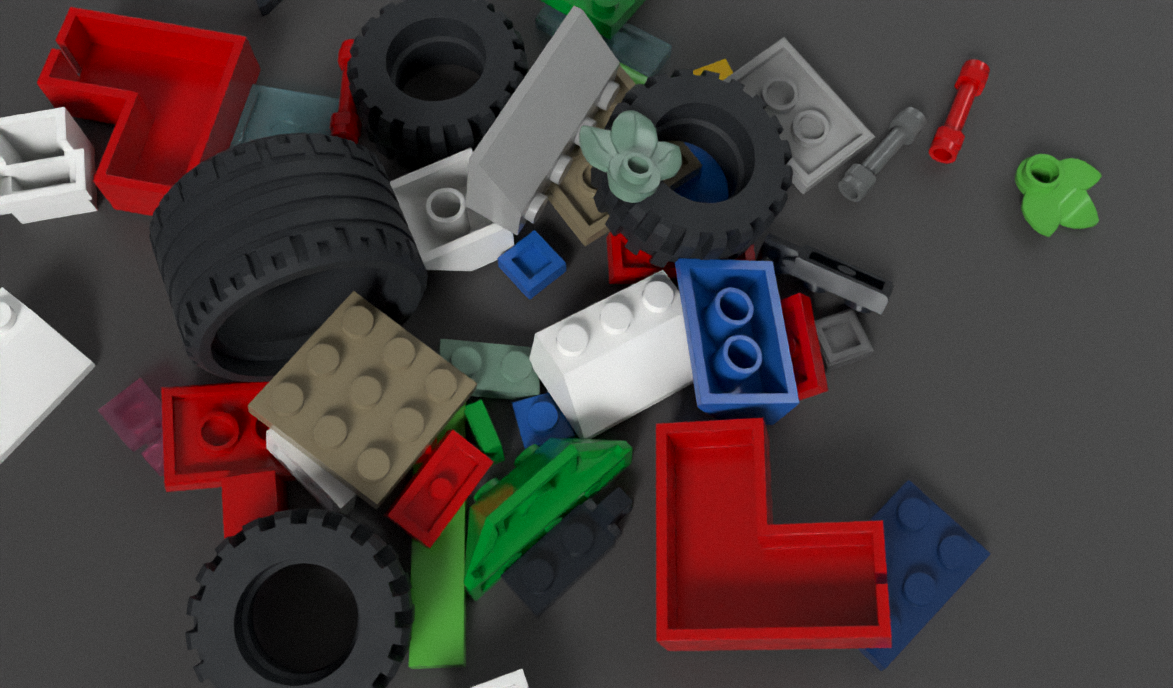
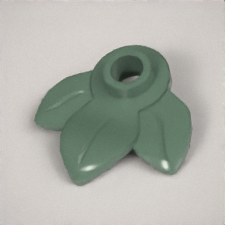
[579,110,682,203]

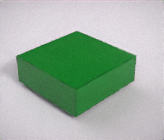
[464,400,505,467]

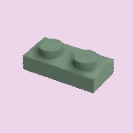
[437,338,540,400]

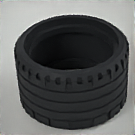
[149,133,428,382]

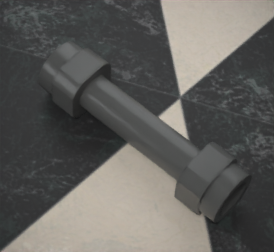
[838,107,927,202]

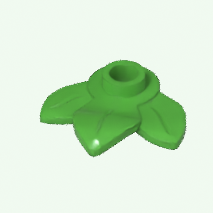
[1015,154,1102,237]

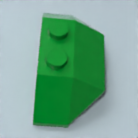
[463,437,633,601]

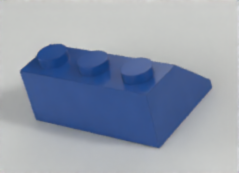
[675,258,800,425]

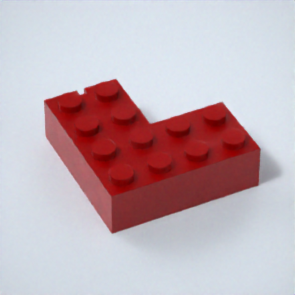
[37,7,261,216]
[656,418,892,651]

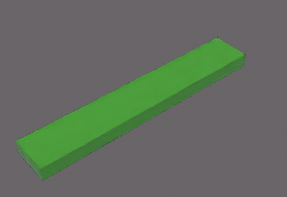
[409,400,468,669]

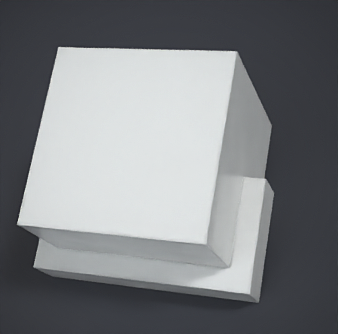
[0,107,98,224]

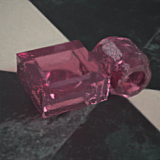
[98,378,164,477]

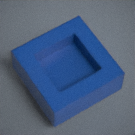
[497,230,567,300]
[512,392,575,449]

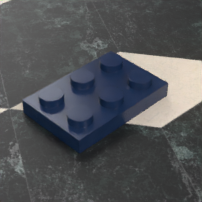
[858,480,991,671]

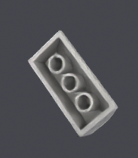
[465,5,620,235]

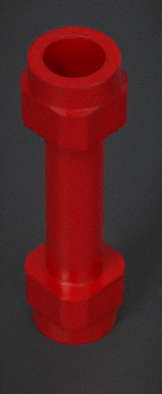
[330,39,362,144]
[929,59,990,164]

